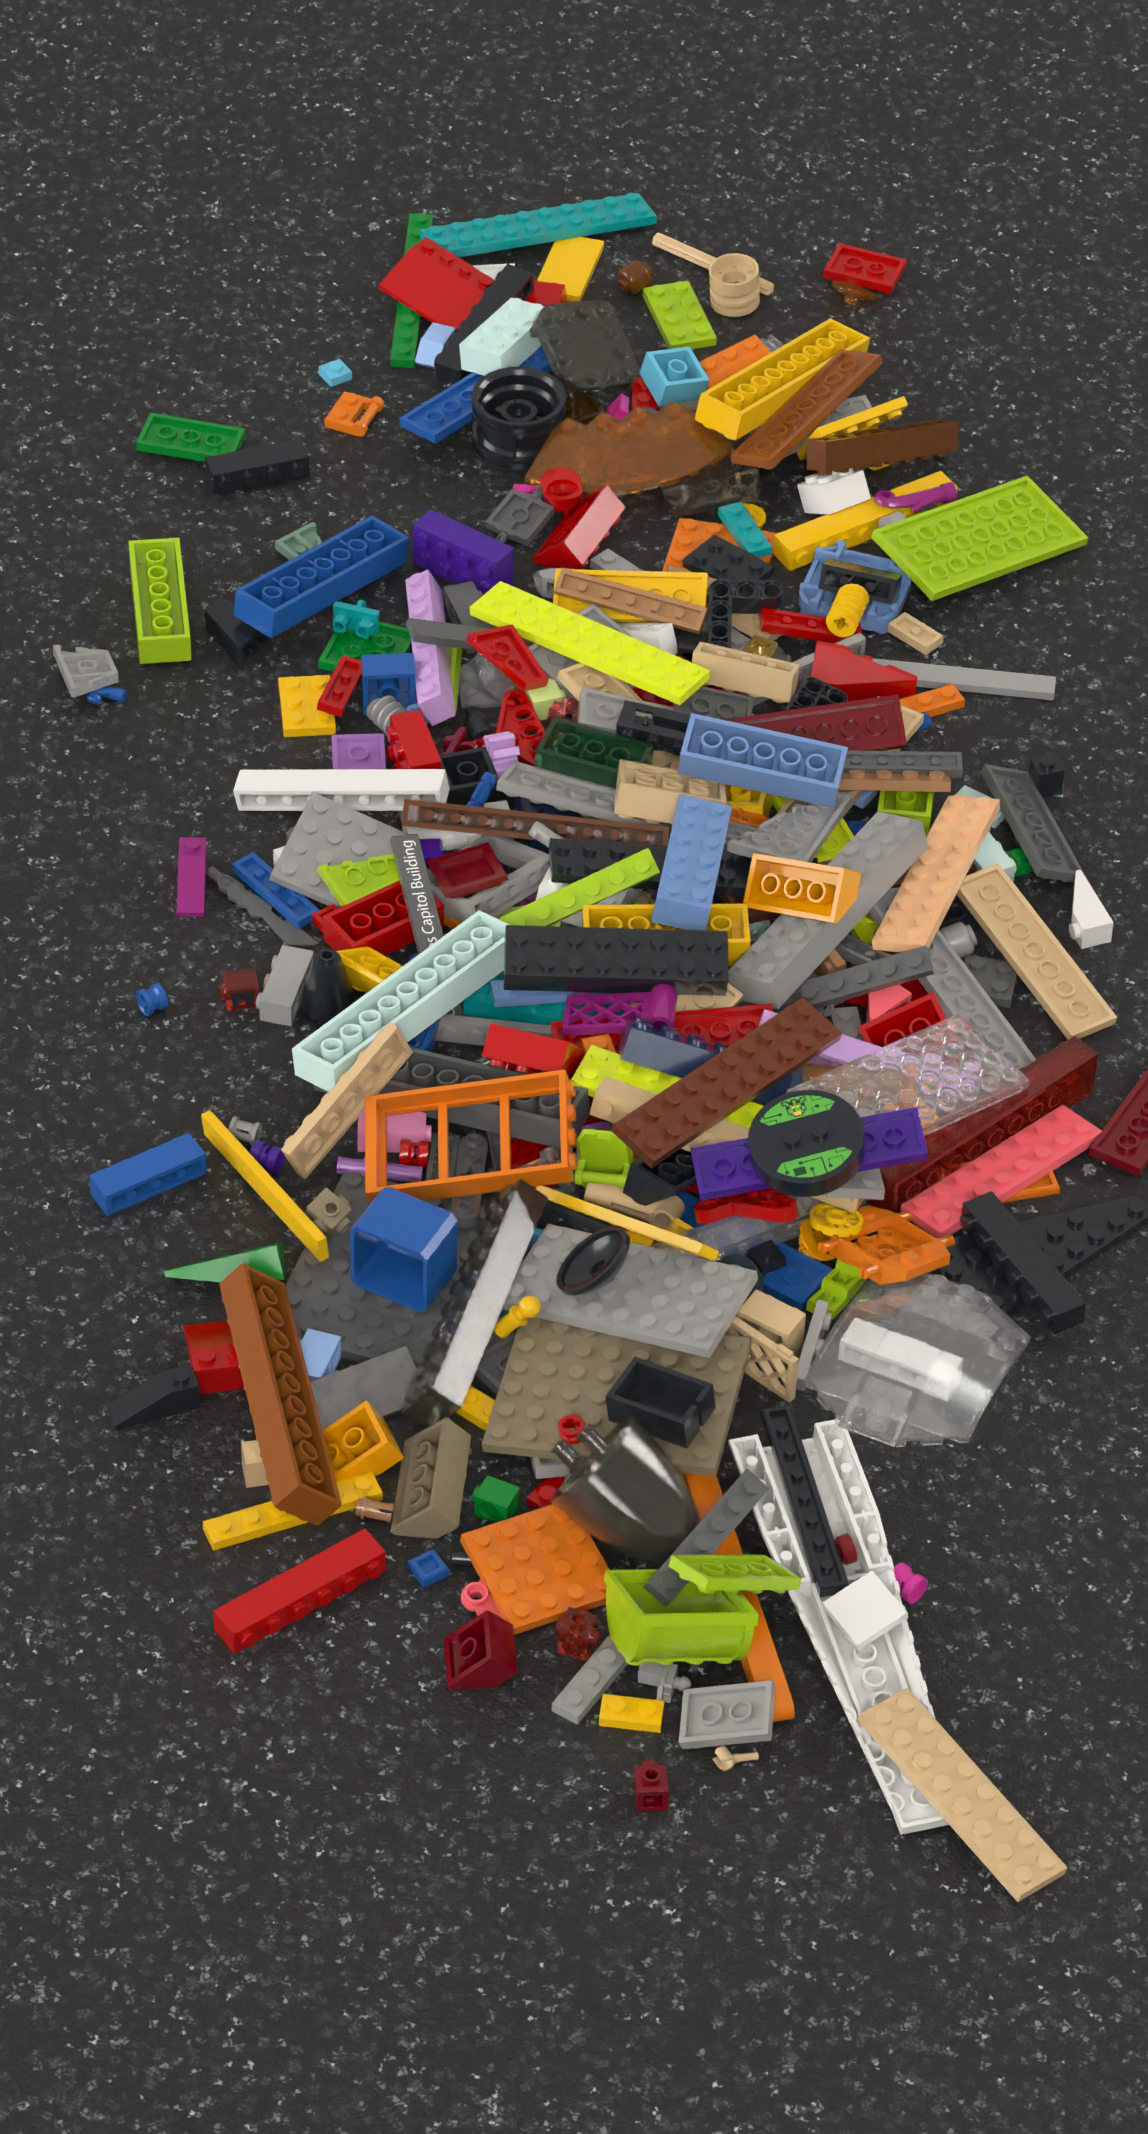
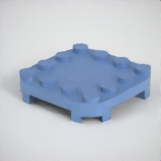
[799,540,912,634]

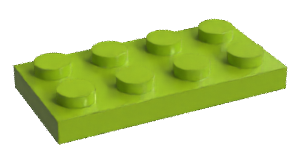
[643,281,717,349]
[669,1555,802,1594]

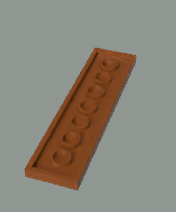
[730,349,883,469]

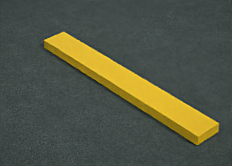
[201,1110,329,1262]
[534,1186,719,1261]

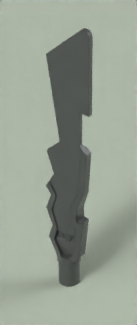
[206,866,317,947]

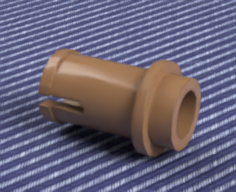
[355,1496,394,1523]

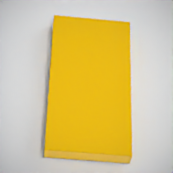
[537,237,604,303]

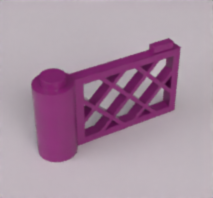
[562,983,678,1035]

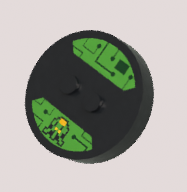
[748,1090,865,1197]

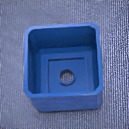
[350,1187,458,1313]

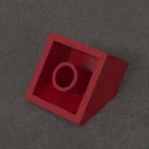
[444,1610,517,1690]

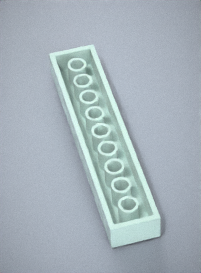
[292,910,509,1092]

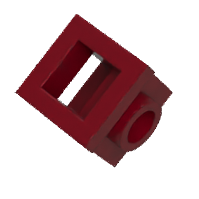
[633,1760,669,1812]

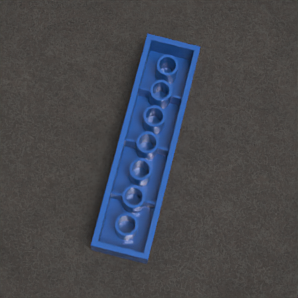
[233,515,410,638]

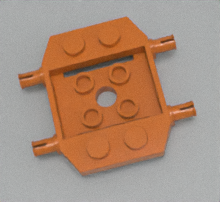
[818,1205,955,1285]

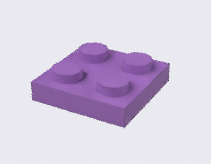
[331,734,386,770]

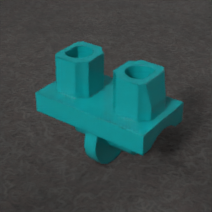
[333,599,380,639]

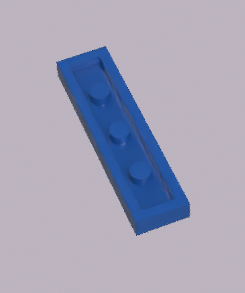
[232,852,319,929]

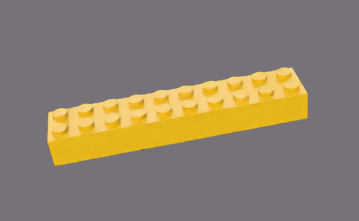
[694,318,870,440]

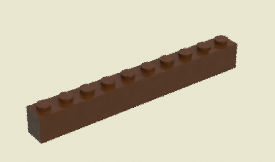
[402,799,672,847]

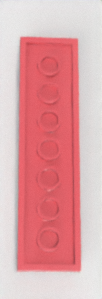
[901,1105,1102,1238]

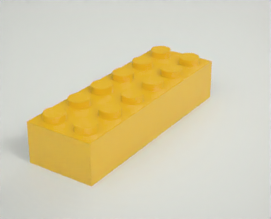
[582,904,751,966]

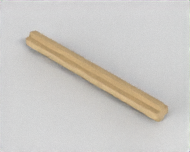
[652,233,774,296]

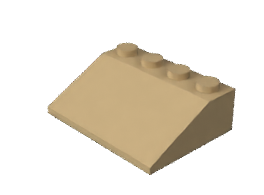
[614,759,726,825]

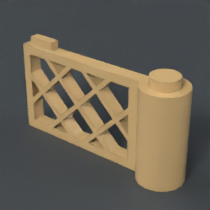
[724,1316,799,1403]

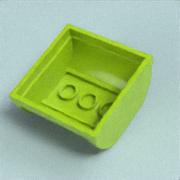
[604,1569,759,1666]

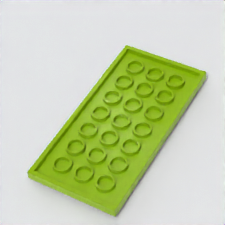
[871,476,1088,601]

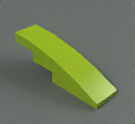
[806,1240,868,1321]

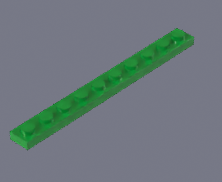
[390,213,433,368]

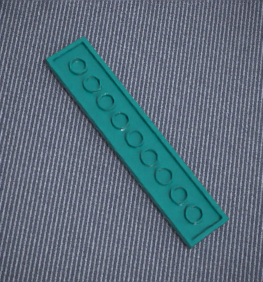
[420,193,657,257]

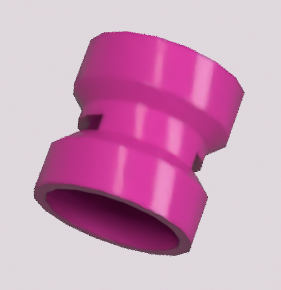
[893,1562,928,1604]

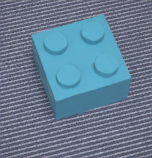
[639,346,709,407]

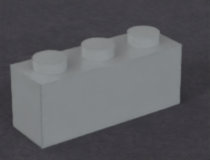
[256,945,314,1026]

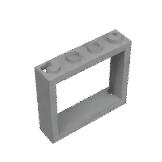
[427,835,550,922]

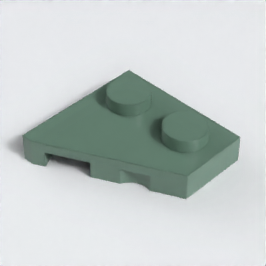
[275,522,322,560]

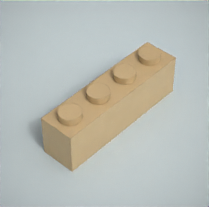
[692,642,800,703]

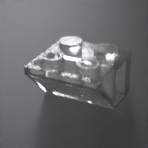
[459,653,520,709]

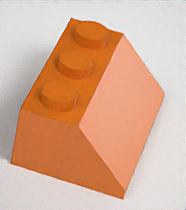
[699,335,770,390]

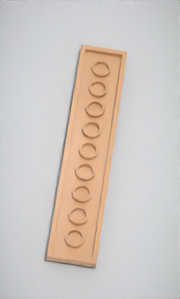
[872,795,1000,952]

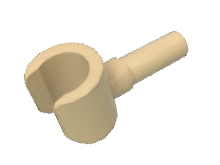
[713,1746,759,1771]

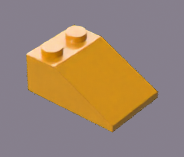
[323,1400,404,1482]

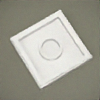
[822,1571,908,1650]

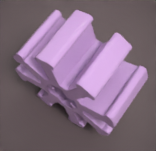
[482,731,520,778]

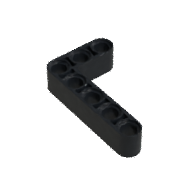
[707,579,783,688]

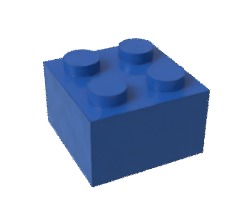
[361,653,415,715]

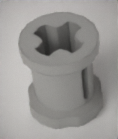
[228,1116,262,1146]

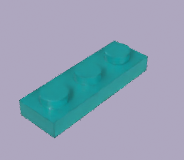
[718,502,772,558]

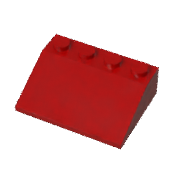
[378,237,495,333]

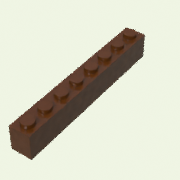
[807,419,959,475]

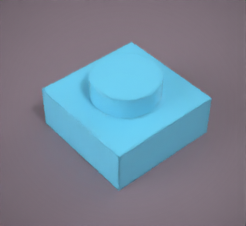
[319,359,352,387]

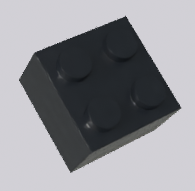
[439,747,500,805]

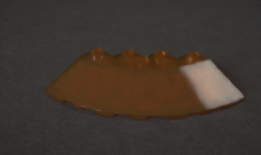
[524,401,733,495]

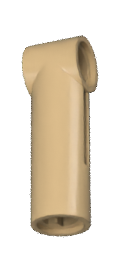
[584,1183,685,1230]

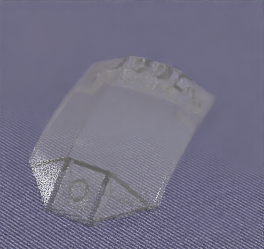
[804,1273,1031,1447]

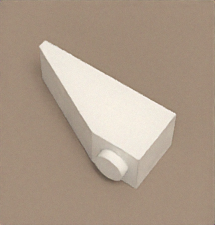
[617,623,678,655]
[1069,869,1114,949]

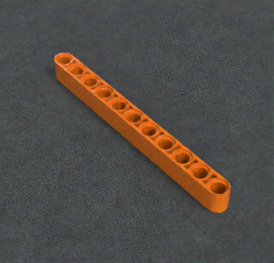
[680,1473,795,1722]

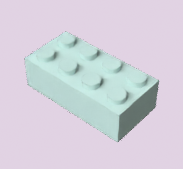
[459,298,554,376]

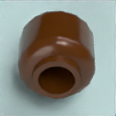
[617,260,654,295]

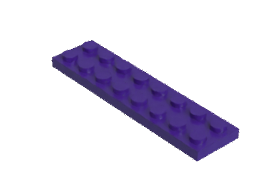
[690,1107,928,1201]

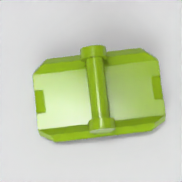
[574,1129,634,1189]

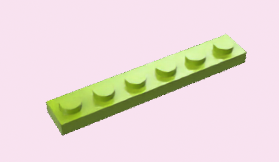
[500,848,660,926]

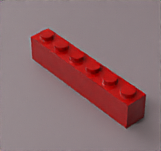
[213,1529,386,1654]

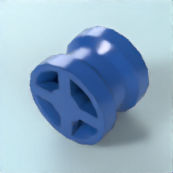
[136,983,168,1016]

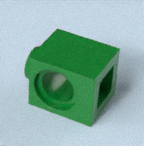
[472,1475,520,1523]

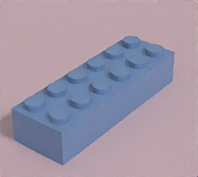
[678,713,848,808]
[651,795,732,931]

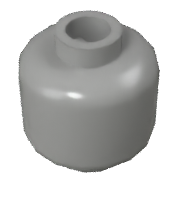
[940,921,978,959]

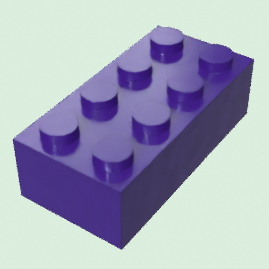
[413,509,514,595]

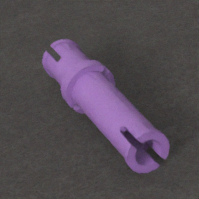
[336,1156,423,1183]

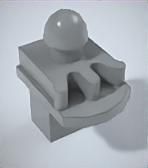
[638,1662,691,1703]

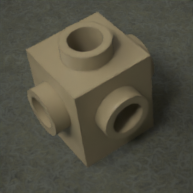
[307,1187,352,1239]

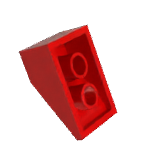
[183,1321,244,1394]

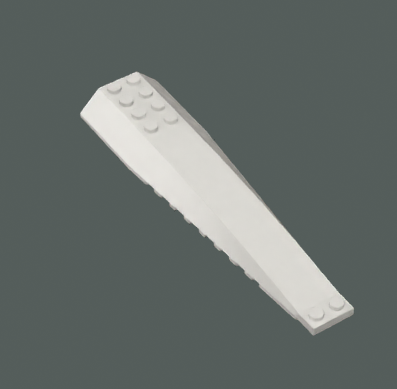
[729,1418,949,1835]

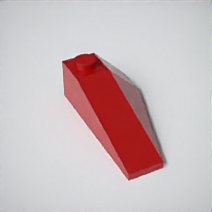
[811,641,918,702]

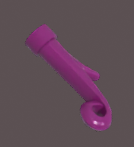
[874,482,957,513]

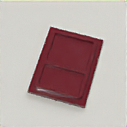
[426,842,508,899]

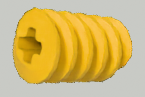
[826,584,869,637]

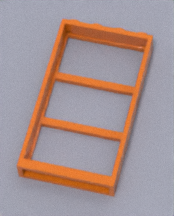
[365,1070,578,1203]

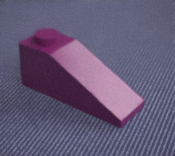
[177,837,207,917]

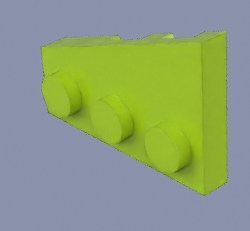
[317,854,400,907]

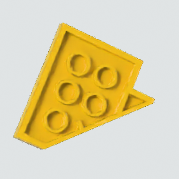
[797,396,908,460]

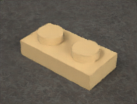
[887,612,943,655]

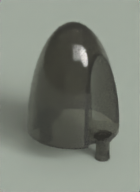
[550,1416,701,1567]

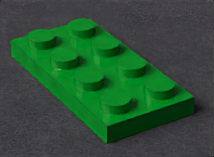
[136,412,245,462]

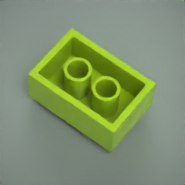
[877,791,934,837]

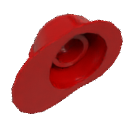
[540,468,583,517]

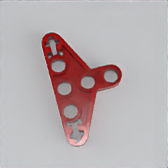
[475,689,561,773]
[694,1188,799,1224]

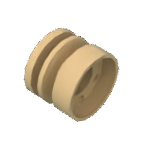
[709,253,760,317]

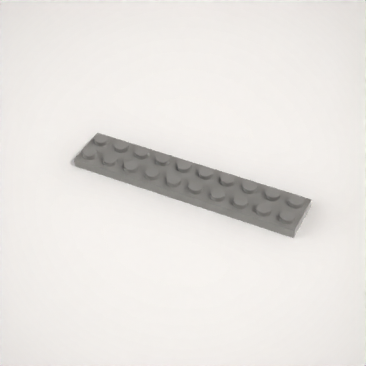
[496,761,759,850]
[868,887,1046,1088]

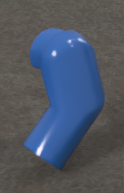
[87,686,127,704]

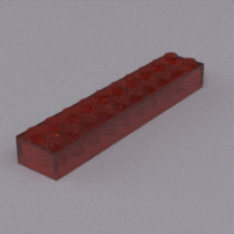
[868,1036,1098,1213]

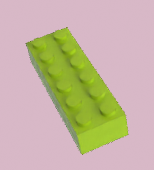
[129,538,191,664]

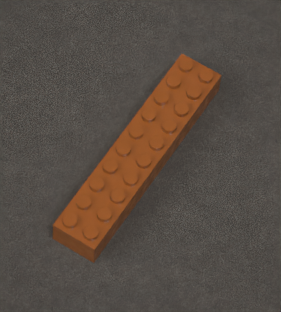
[219,1263,342,1526]

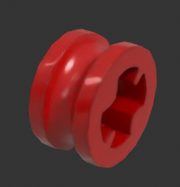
[558,1415,586,1444]

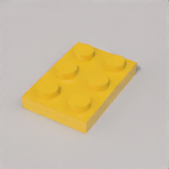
[278,675,336,737]

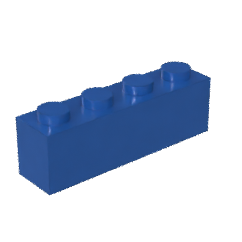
[89,1133,207,1216]

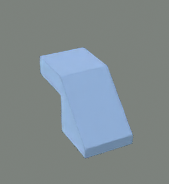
[415,323,456,369]

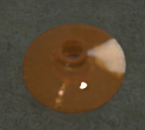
[831,280,877,305]

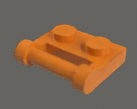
[325,391,385,437]

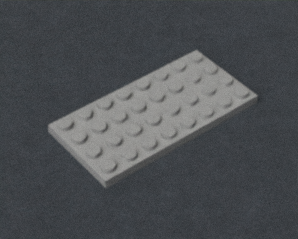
[497,1224,758,1358]

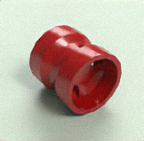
[399,1139,429,1169]

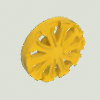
[809,1203,863,1237]

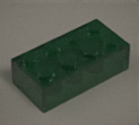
[535,717,654,789]

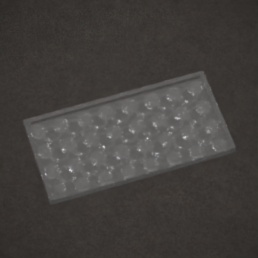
[786,1014,1030,1136]

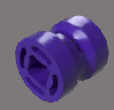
[250,1140,285,1175]

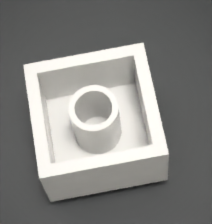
[797,468,871,515]

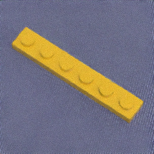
[203,1471,383,1551]

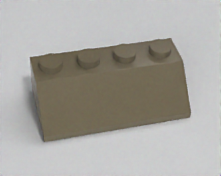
[390,1417,471,1539]

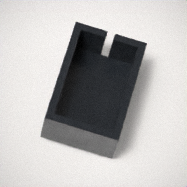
[605,1356,716,1449]

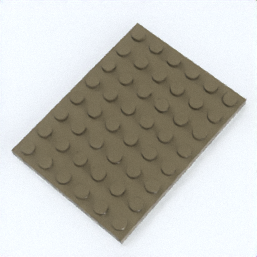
[482,1317,751,1476]

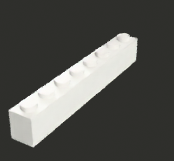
[233,769,450,811]

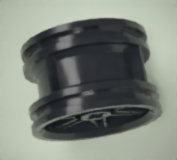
[471,367,566,474]

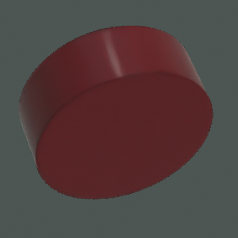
[835,1533,858,1565]

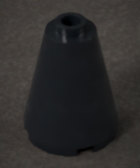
[300,949,355,1024]

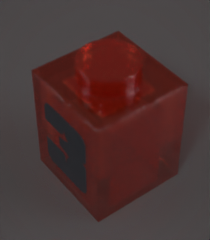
[218,968,259,1011]

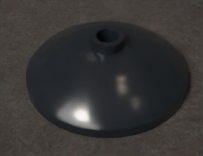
[556,1226,630,1295]

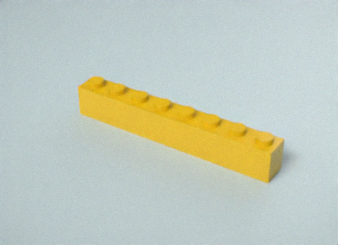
[773,471,958,571]

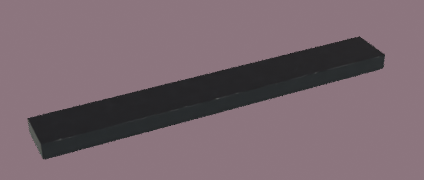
[761,1405,849,1597]

